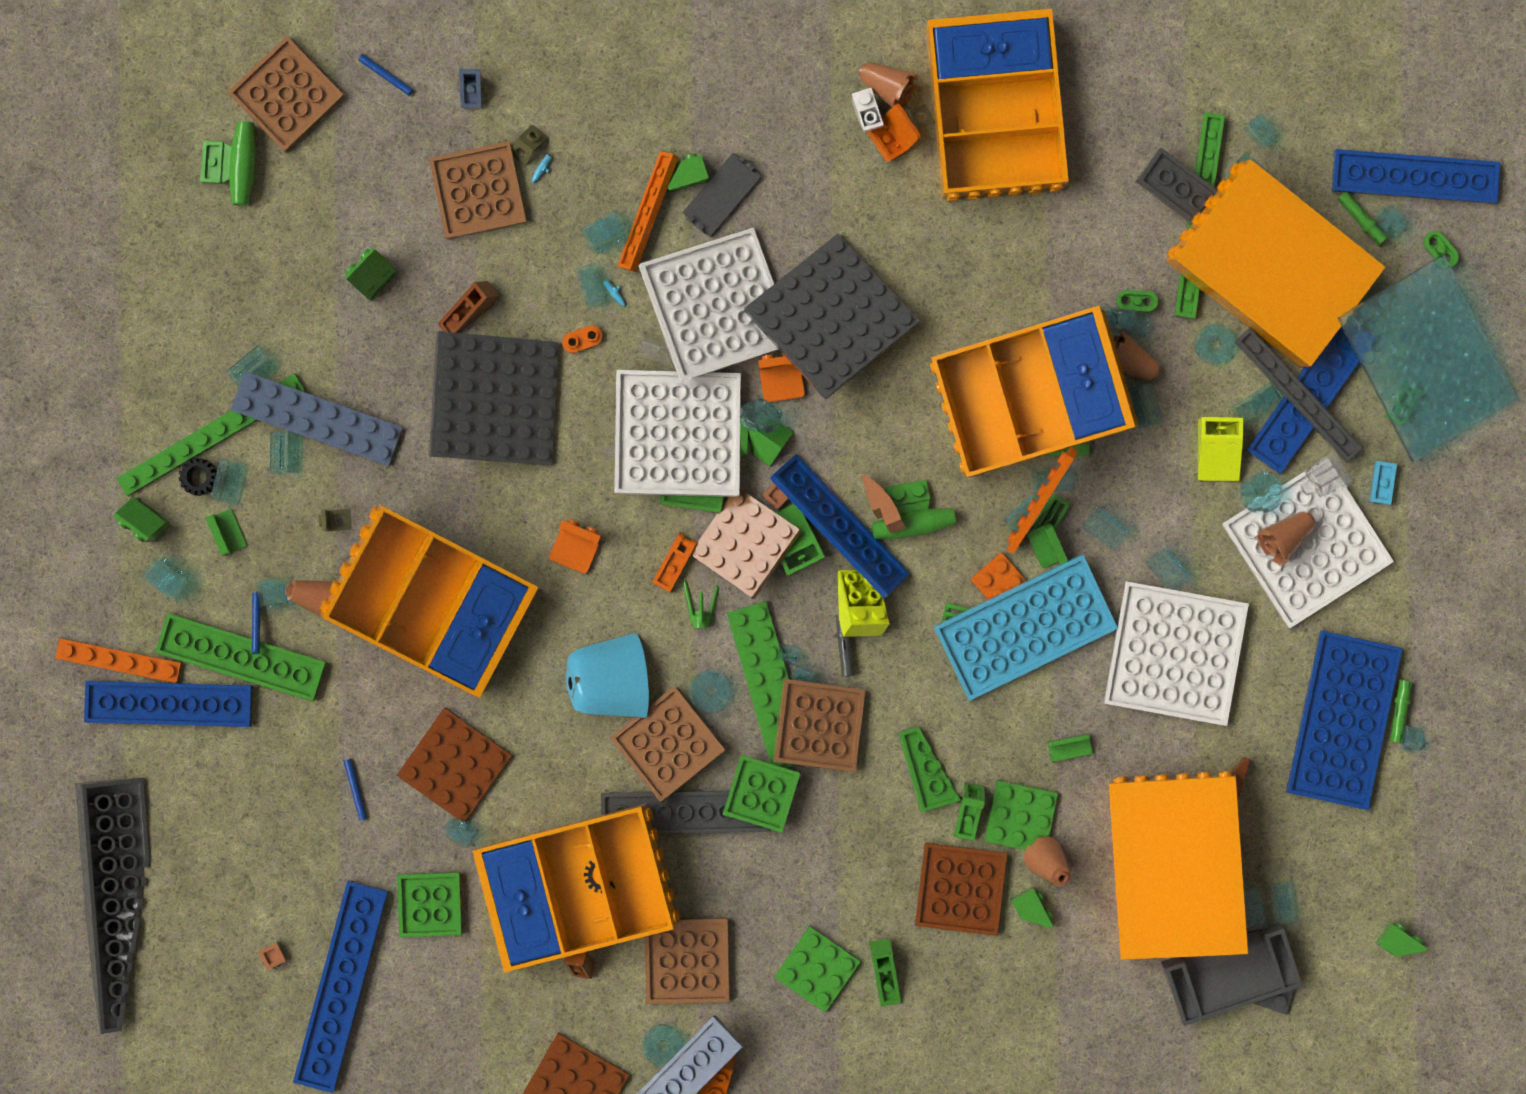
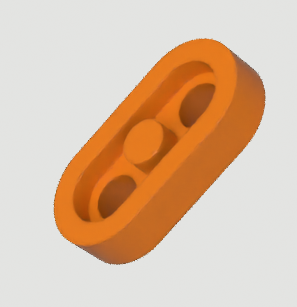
[562,325,603,353]

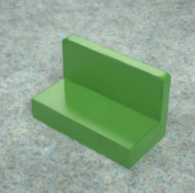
[205,509,247,556]
[1027,522,1068,568]
[1047,733,1093,762]

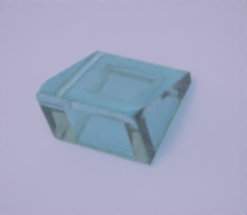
[790,666,814,682]
[1401,726,1426,753]

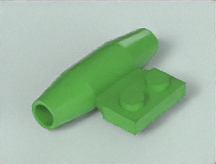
[200,121,256,206]
[872,480,956,539]

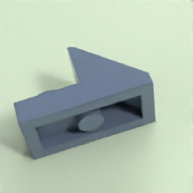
[459,68,483,108]

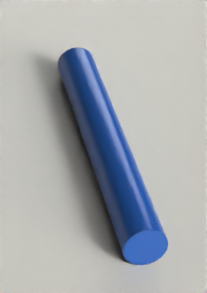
[358,54,413,96]
[252,592,261,654]
[343,759,367,821]

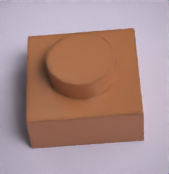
[762,484,788,510]
[258,942,287,970]

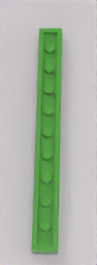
[1174,112,1225,319]
[116,373,306,496]

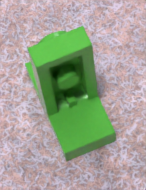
[954,782,985,841]

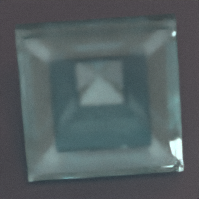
[777,643,801,664]

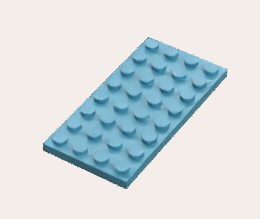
[933,554,1118,701]

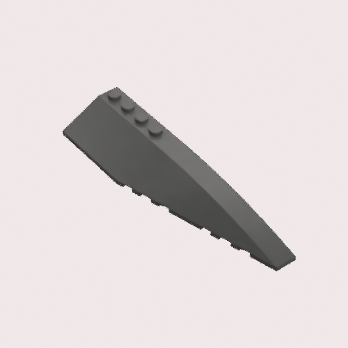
[75,778,149,1034]

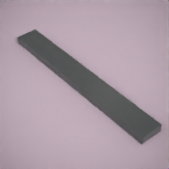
[1234,328,1363,463]

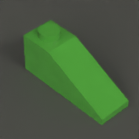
[869,938,901,1007]

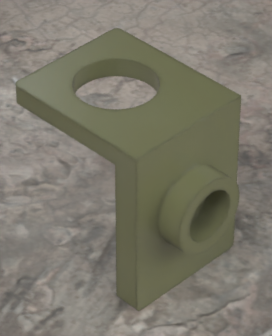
[905,104,935,130]
[512,125,548,166]
[319,509,351,531]

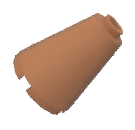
[859,62,918,108]
[1113,330,1161,381]
[1257,511,1315,565]
[285,580,333,617]
[1024,836,1071,886]

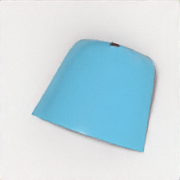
[566,634,649,718]

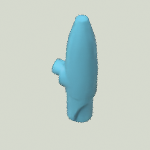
[532,154,552,183]
[602,279,626,307]

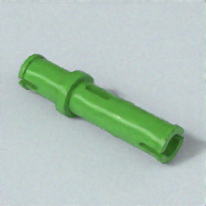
[1337,191,1388,245]
[1389,680,1413,743]

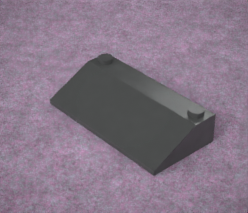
[1161,922,1303,1026]

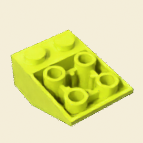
[1198,417,1243,481]
[838,570,890,637]

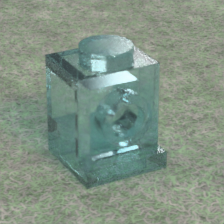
[1243,113,1277,147]
[1375,205,1409,240]
[444,818,478,848]

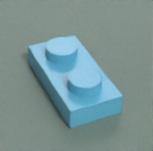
[1369,461,1397,505]

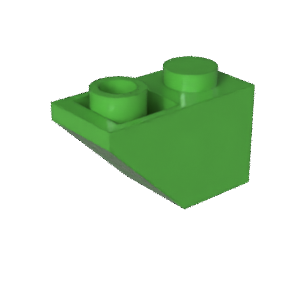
[1010,888,1054,928]
[1375,923,1428,957]

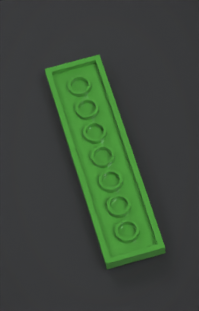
[727,601,794,768]
[155,613,326,701]

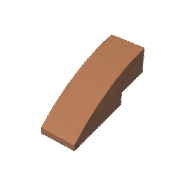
[861,475,906,534]

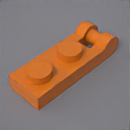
[652,532,697,592]

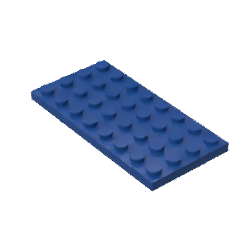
[1286,630,1402,810]

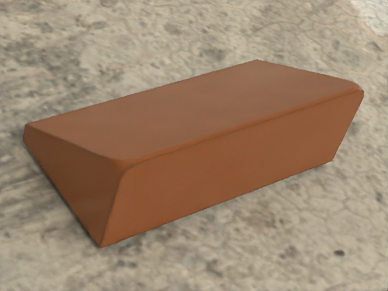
[563,951,595,979]

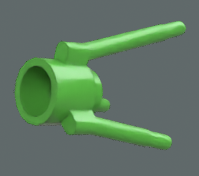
[683,580,719,628]

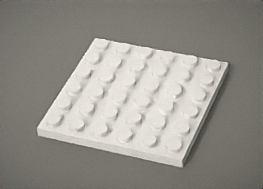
[638,227,779,382]
[614,370,741,497]
[1222,457,1394,628]
[1104,581,1249,726]

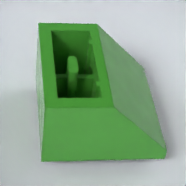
[113,497,169,543]

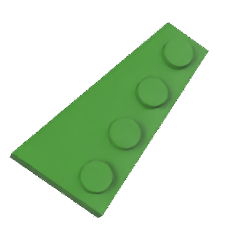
[898,727,961,812]

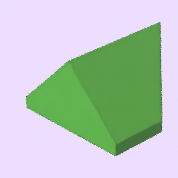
[748,421,793,466]

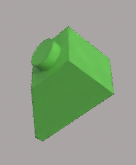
[668,153,709,193]

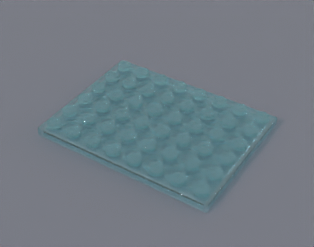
[1337,255,1517,462]

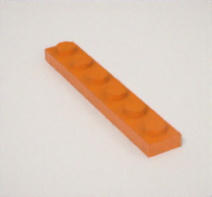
[617,151,679,272]
[1007,447,1078,554]
[55,638,182,683]

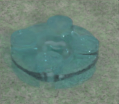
[1194,323,1236,365]
[740,398,782,433]
[1240,472,1283,513]
[689,670,731,712]
[642,1024,684,1067]

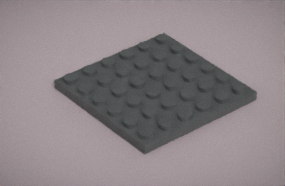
[744,234,920,400]
[429,331,559,466]

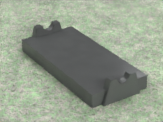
[682,153,761,237]

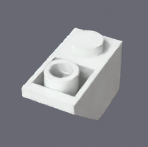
[852,88,884,132]

